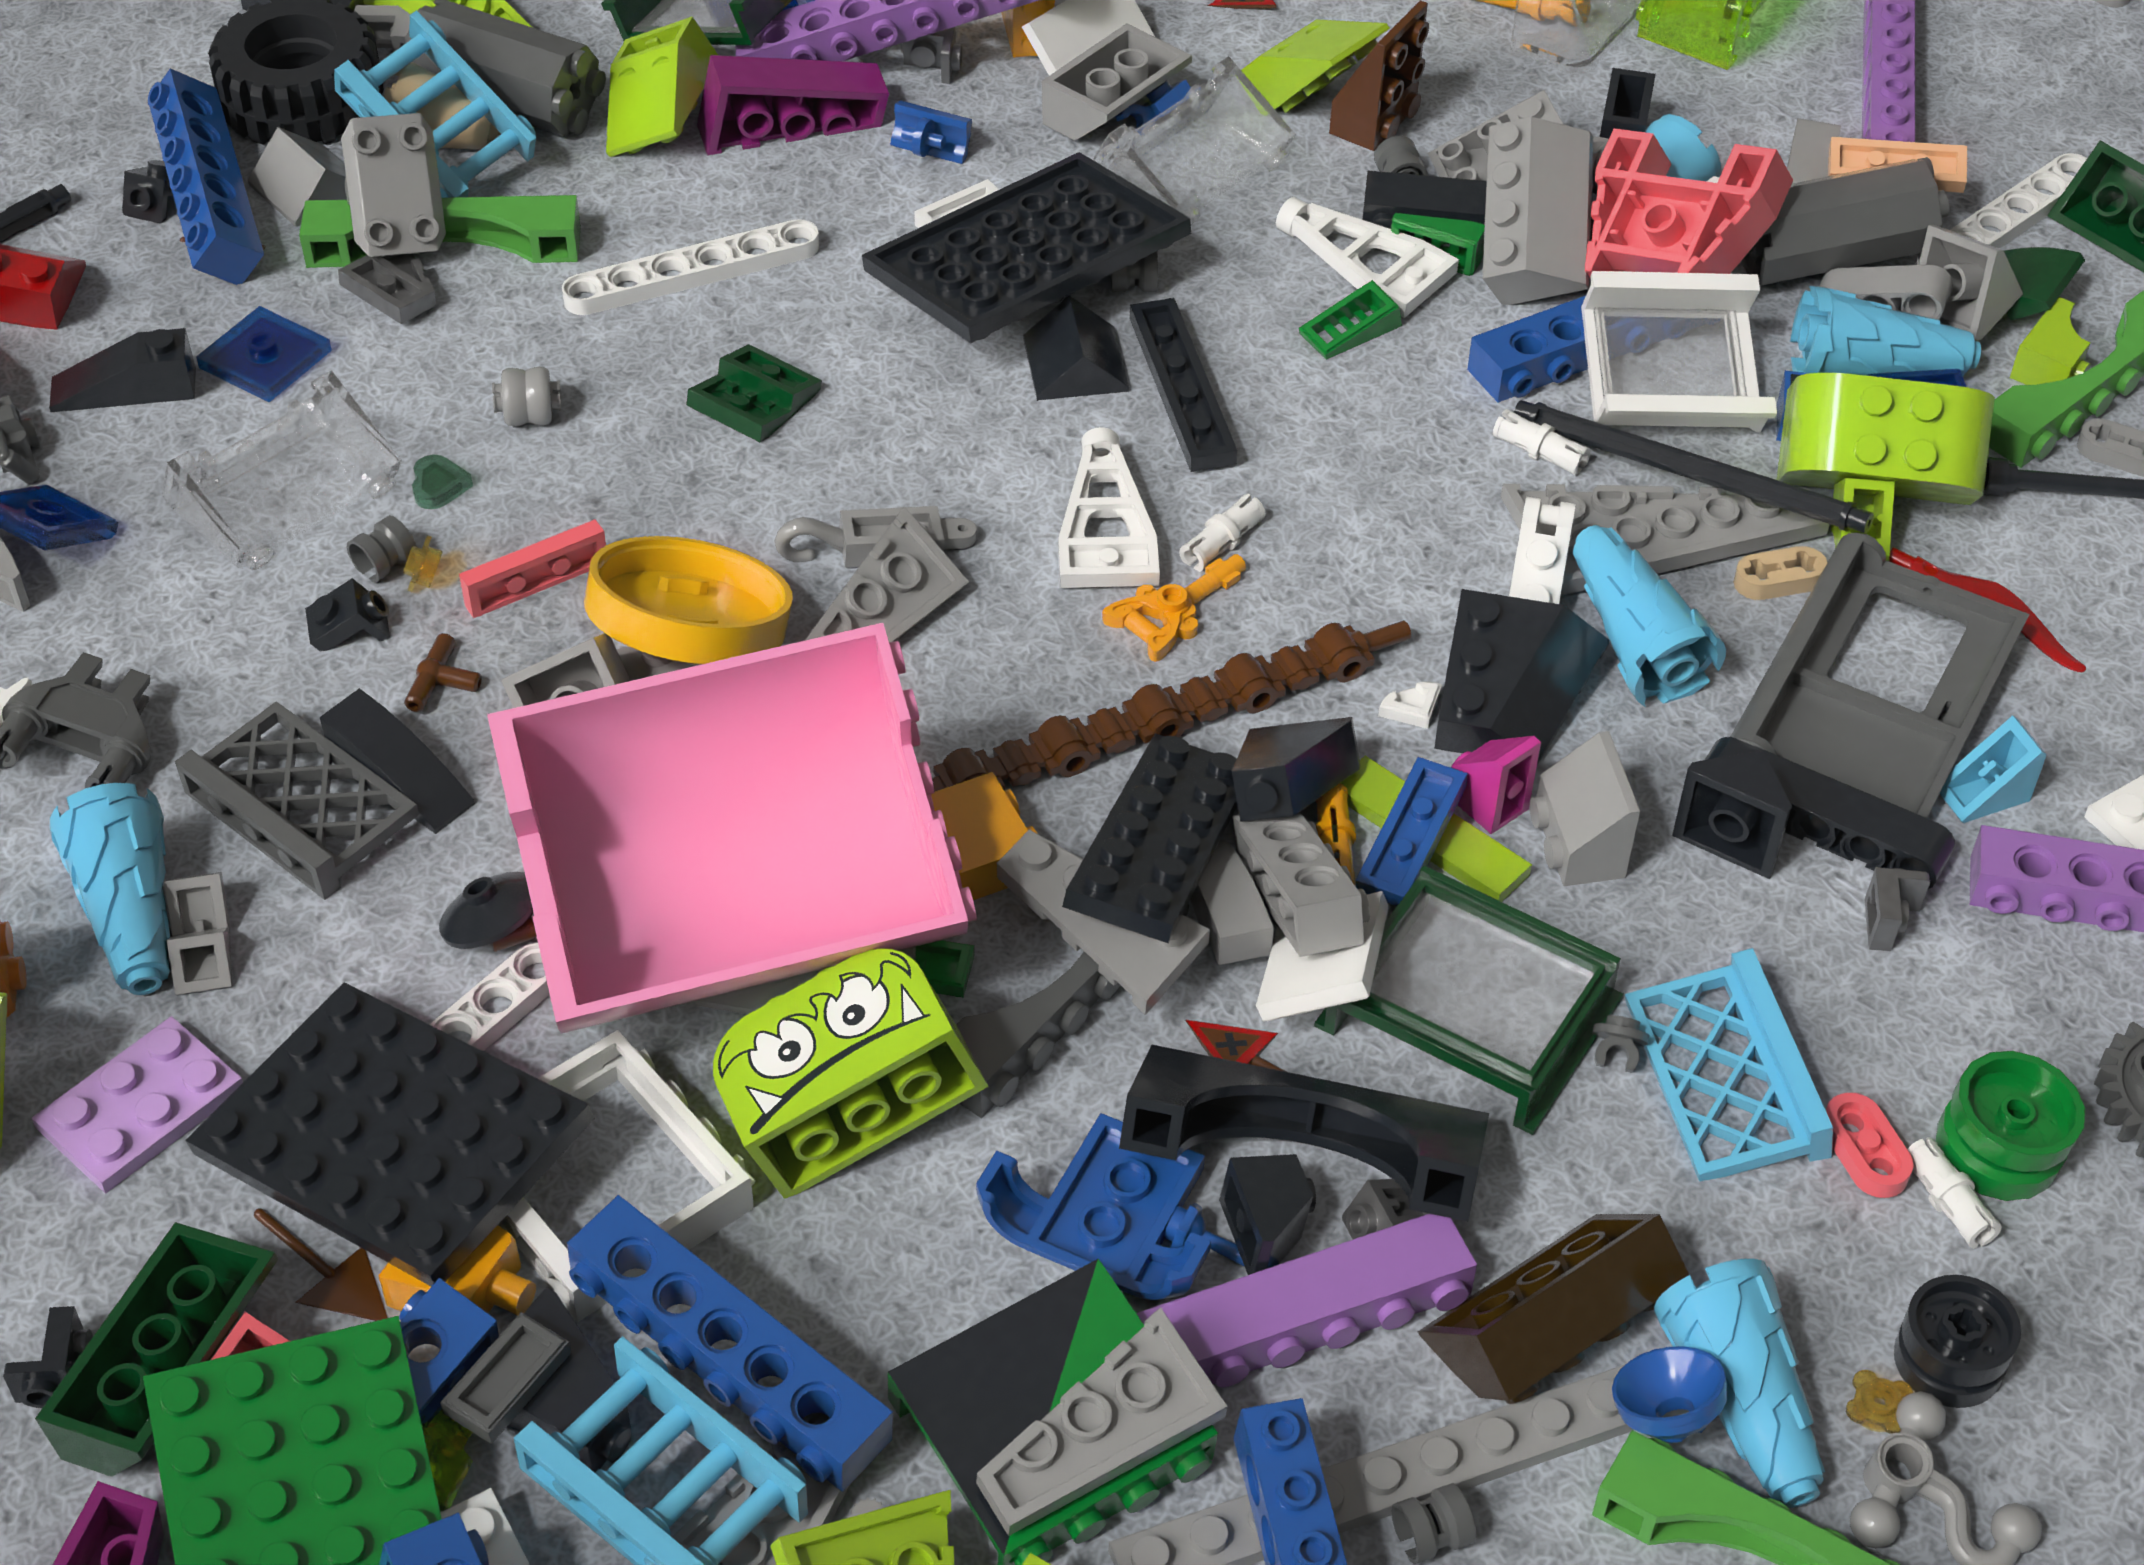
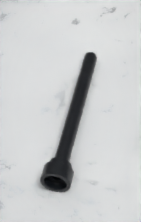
[1983,457,2144,499]

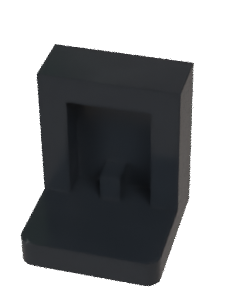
[122,160,173,223]
[305,578,390,652]
[3,1306,93,1408]

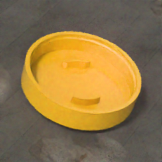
[584,536,793,664]

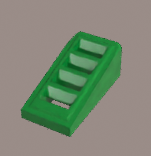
[1390,213,1485,276]
[1299,280,1402,360]

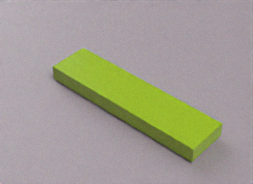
[1340,755,1532,902]

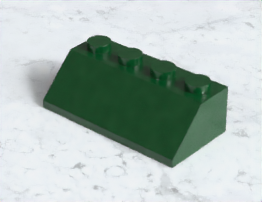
[2047,140,2144,273]
[35,1222,279,1477]

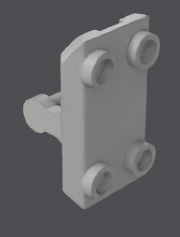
[341,113,446,257]

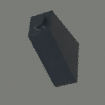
[1232,717,1361,822]
[509,1287,632,1473]

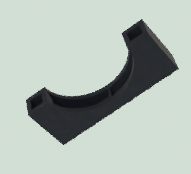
[1119,1044,1489,1222]

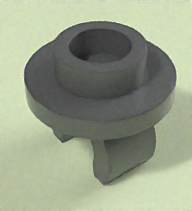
[1592,1015,1650,1073]

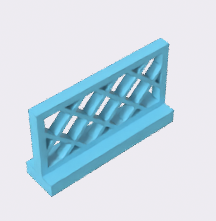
[1625,948,1833,1181]

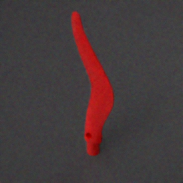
[1889,547,2086,673]

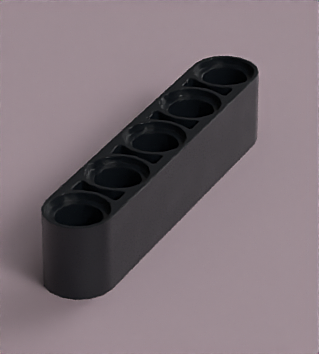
[1705,737,1955,890]

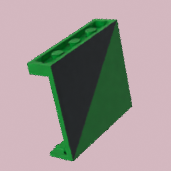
[888,1258,1218,1565]

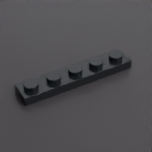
[1129,298,1238,472]

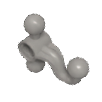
[1850,1391,2042,1565]

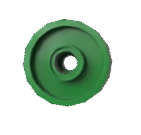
[1936,1051,2085,1201]

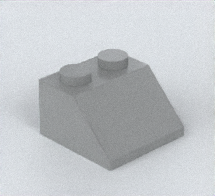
[500,633,630,708]
[1530,731,1640,886]

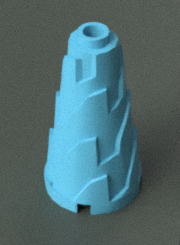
[1790,286,1981,380]
[1573,525,1726,707]
[49,783,170,995]
[1654,1258,1825,1508]

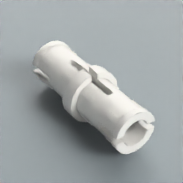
[1493,409,1591,476]
[1179,494,1266,572]
[1907,1137,2002,1249]

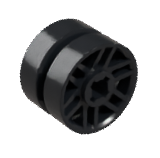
[1894,1275,2021,1408]

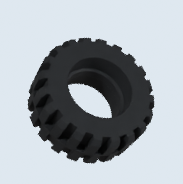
[208,0,384,145]

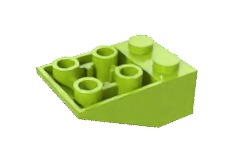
[606,16,718,157]
[1238,19,1390,114]

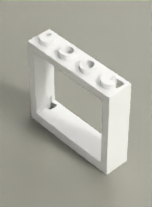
[498,1030,755,1322]

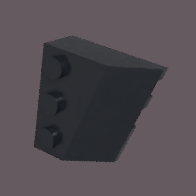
[1434,589,1610,765]

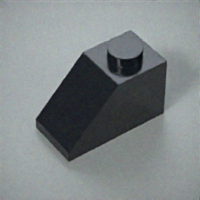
[1219,1154,1316,1275]

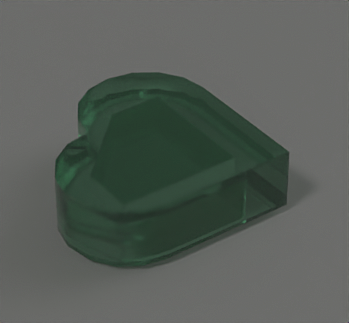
[412,454,473,510]

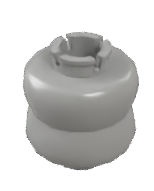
[492,366,561,427]

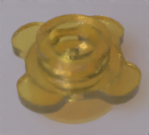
[403,535,443,592]
[1846,1370,1913,1434]

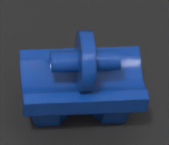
[890,101,972,164]

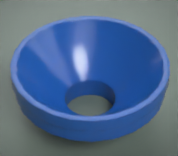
[1612,1346,1728,1443]

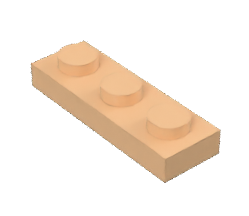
[1828,137,1967,193]

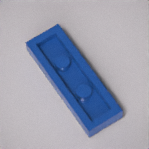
[1355,757,1467,906]

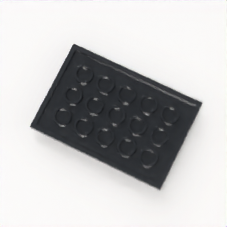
[862,152,1191,343]
[185,982,595,1286]

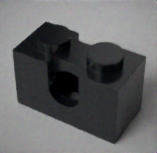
[1600,68,1656,139]

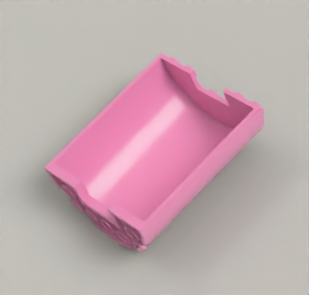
[487,623,977,1034]

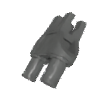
[0,652,151,789]

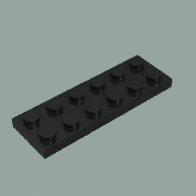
[1062,733,1238,943]

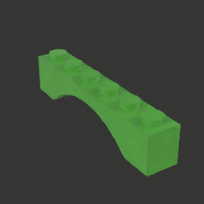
[299,195,581,268]
[1989,290,2144,468]
[1592,1430,1901,1565]

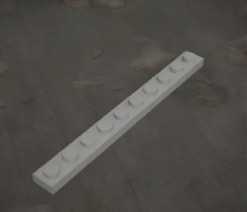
[1108,1364,1689,1565]

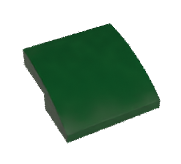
[2004,247,2085,320]
[686,344,822,443]

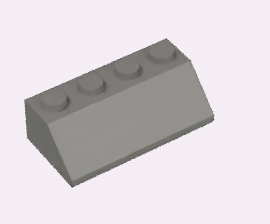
[1482,116,1593,305]

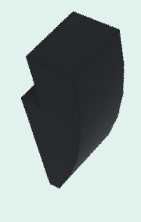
[320,688,475,834]

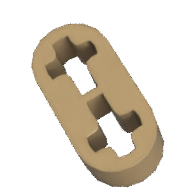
[1733,546,1827,600]

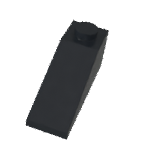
[49,328,196,412]

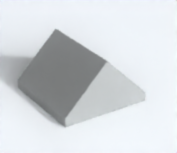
[248,127,347,227]
[1919,225,2023,341]

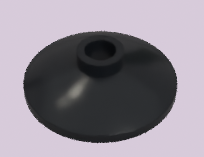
[439,872,534,949]

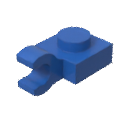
[1115,79,1195,140]

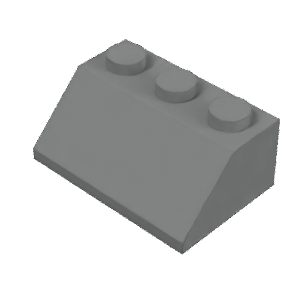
[1042,23,1192,141]

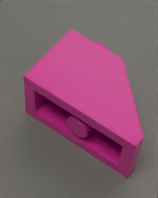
[1451,736,1541,834]

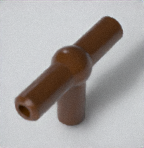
[404,633,482,712]

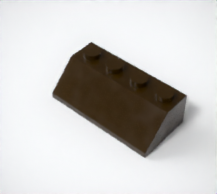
[1417,1214,1690,1404]

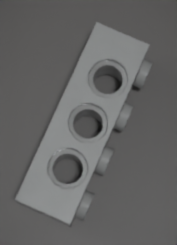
[1233,812,1370,957]

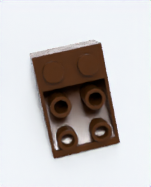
[1329,0,1429,151]

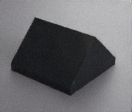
[1023,295,1129,401]
[1672,750,1792,879]

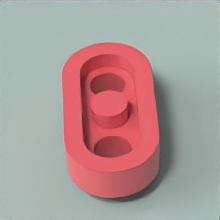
[1826,1093,1913,1198]

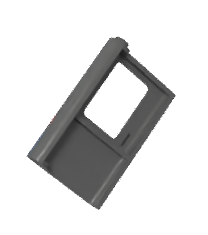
[1730,533,2030,818]

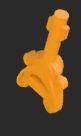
[1102,554,1246,662]

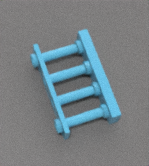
[334,10,536,198]
[514,1336,808,1565]

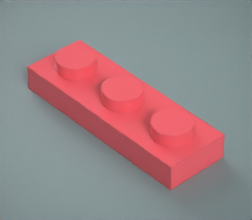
[459,519,606,619]

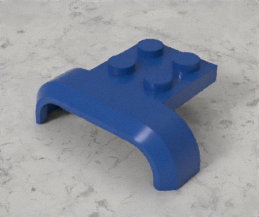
[976,1113,1211,1300]

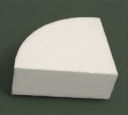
[1378,682,1442,729]

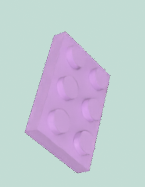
[32,1016,243,1194]

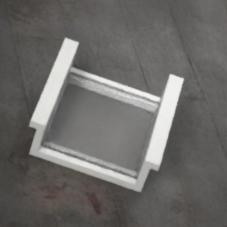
[1581,271,1777,432]

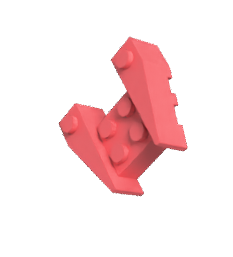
[1585,129,1793,279]

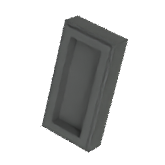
[440,1312,571,1444]

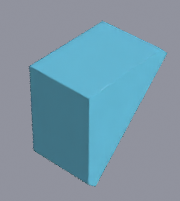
[1940,715,2047,823]

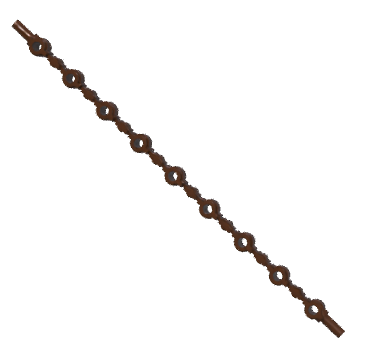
[491,620,1411,952]

